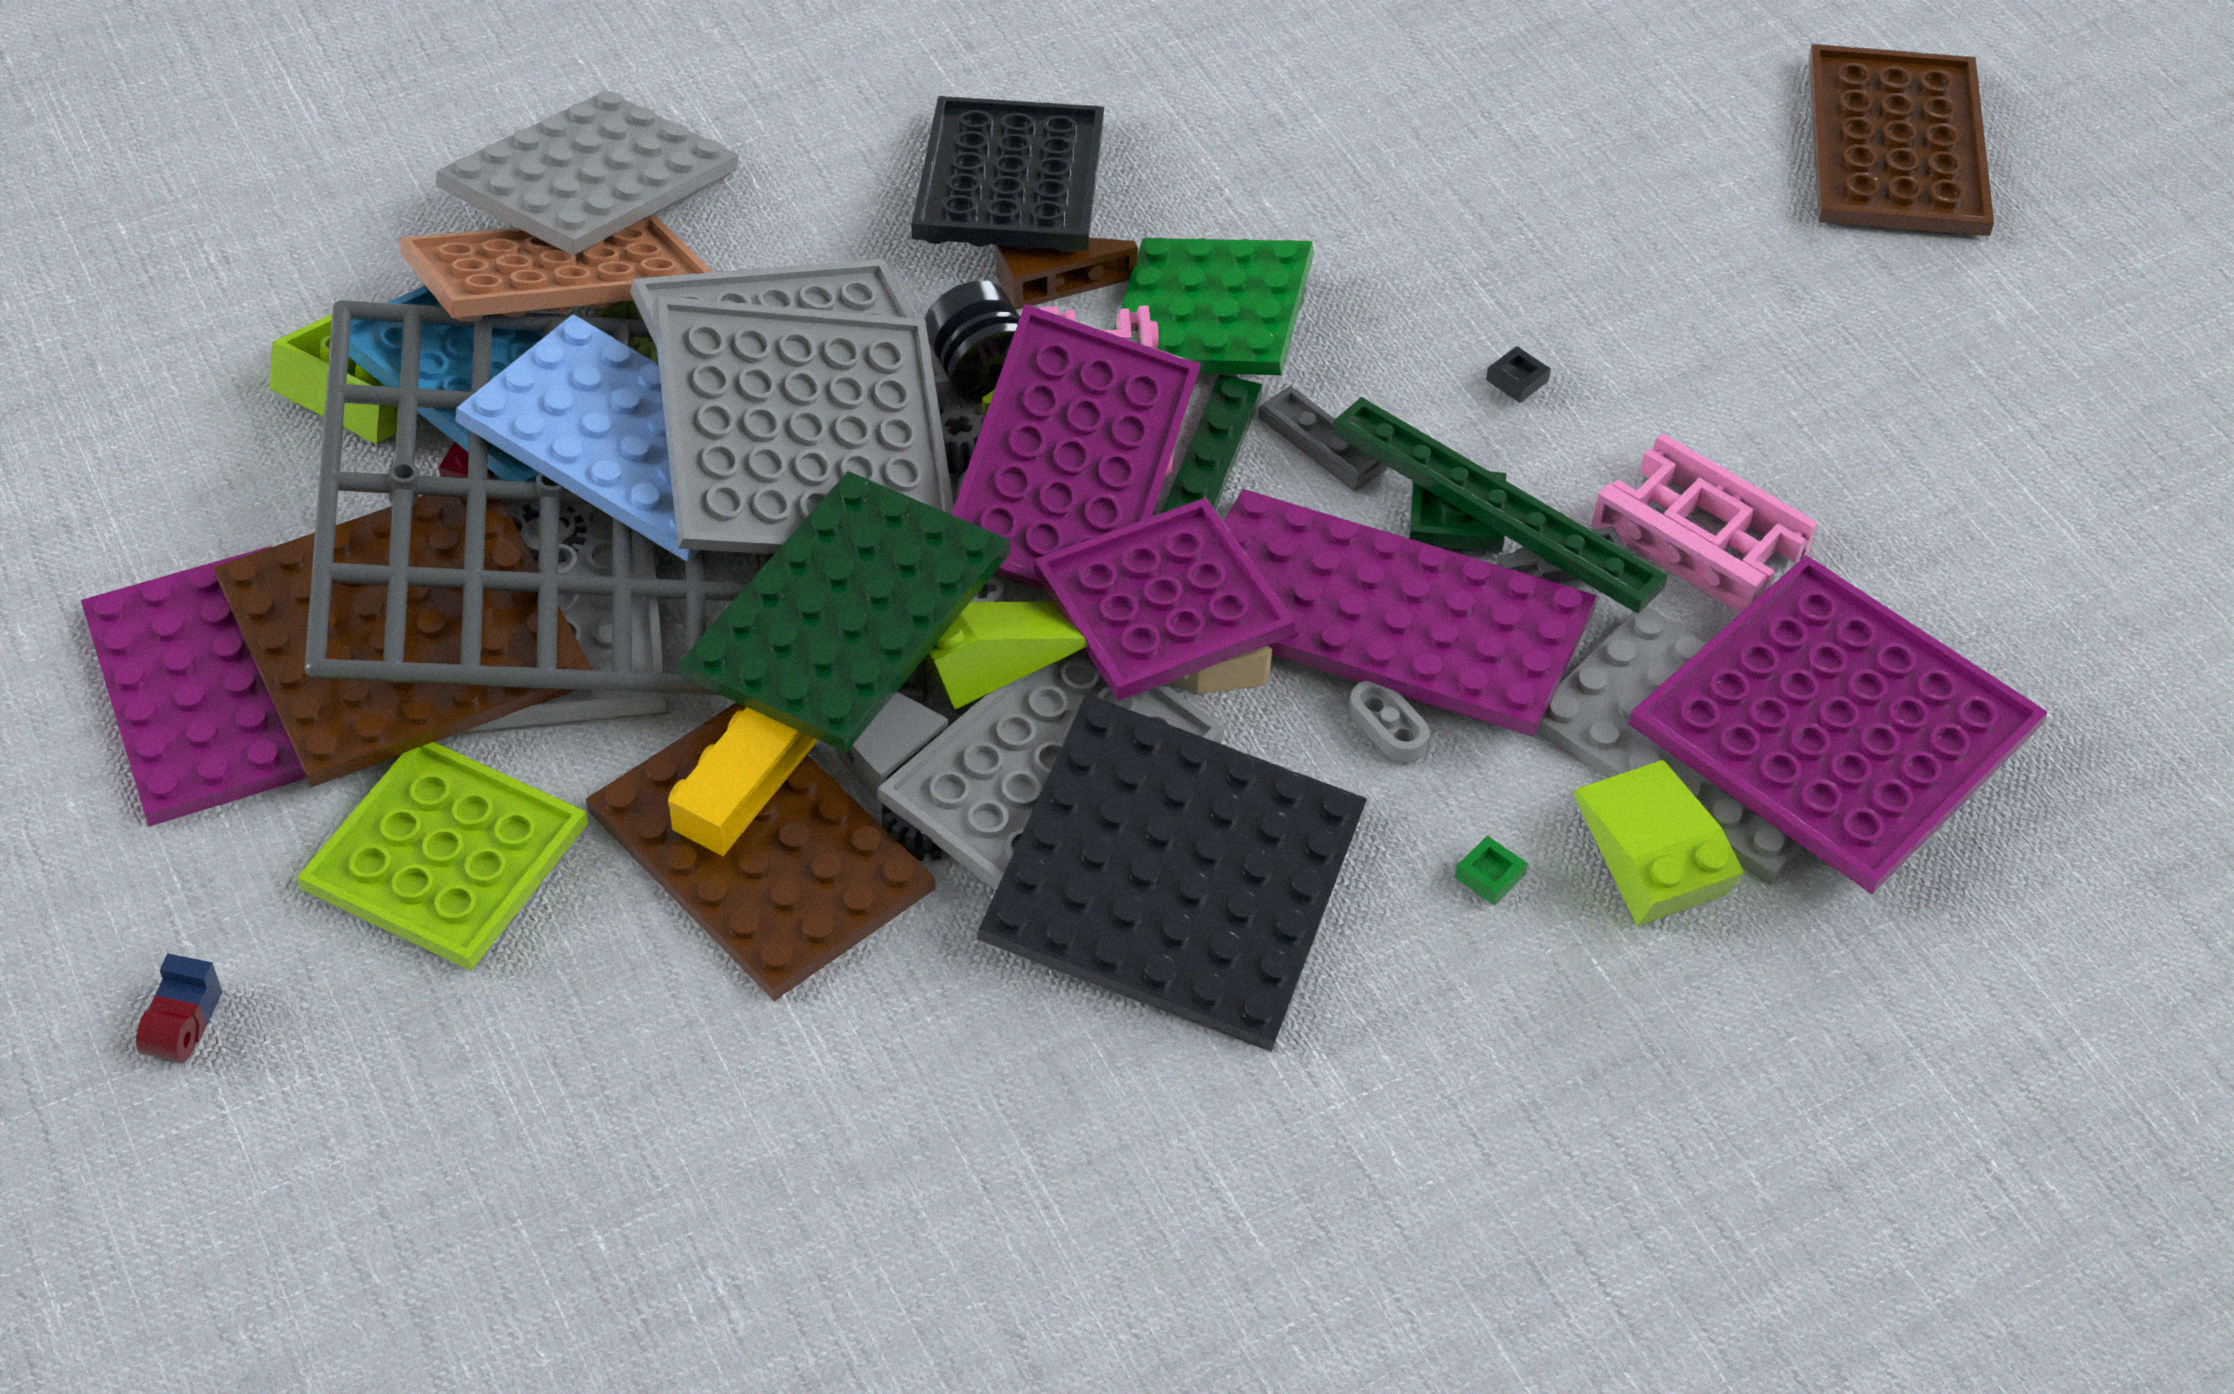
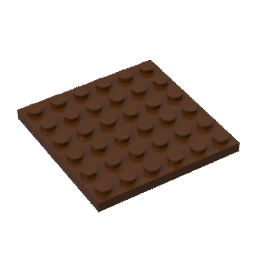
[213,473,593,788]

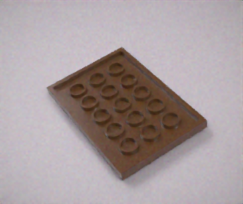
[1808,44,1994,236]
[586,702,936,1001]

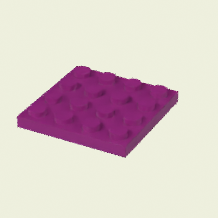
[1034,498,1295,701]

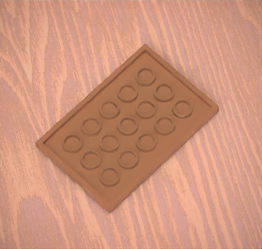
[400,215,713,322]

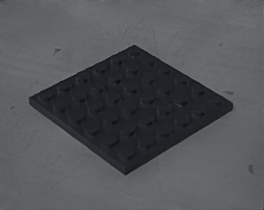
[977,694,1367,1052]

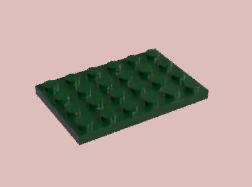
[678,471,1011,753]

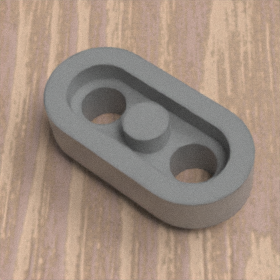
[1349,681,1430,762]

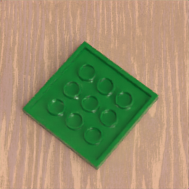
[1114,238,1314,375]

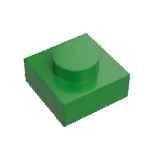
[1454,835,1528,906]

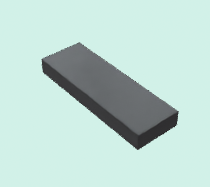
[1258,385,1387,492]

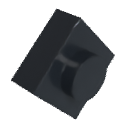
[1486,346,1551,403]

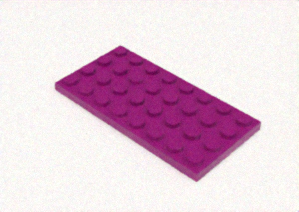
[1223,489,1597,737]

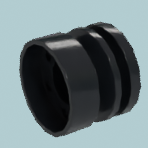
[925,281,1020,403]

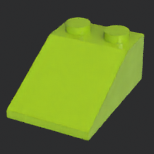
[924,601,1088,709]
[1572,760,1744,927]

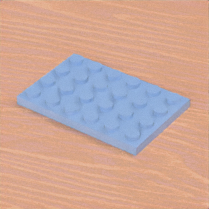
[455,314,699,562]

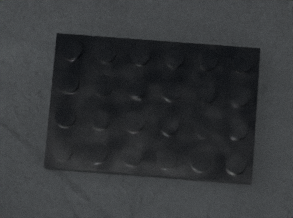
[911,96,1105,252]

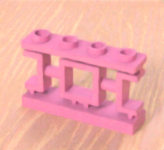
[1592,434,1817,613]

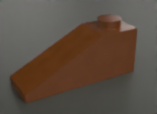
[996,237,1138,310]

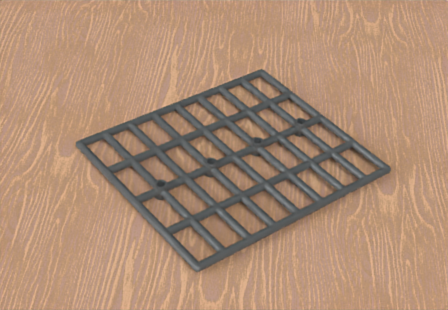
[304,300,928,703]

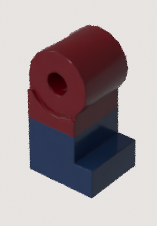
[136,953,223,1062]

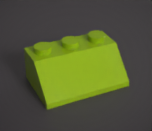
[269,314,398,444]

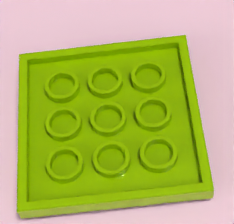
[297,742,588,971]

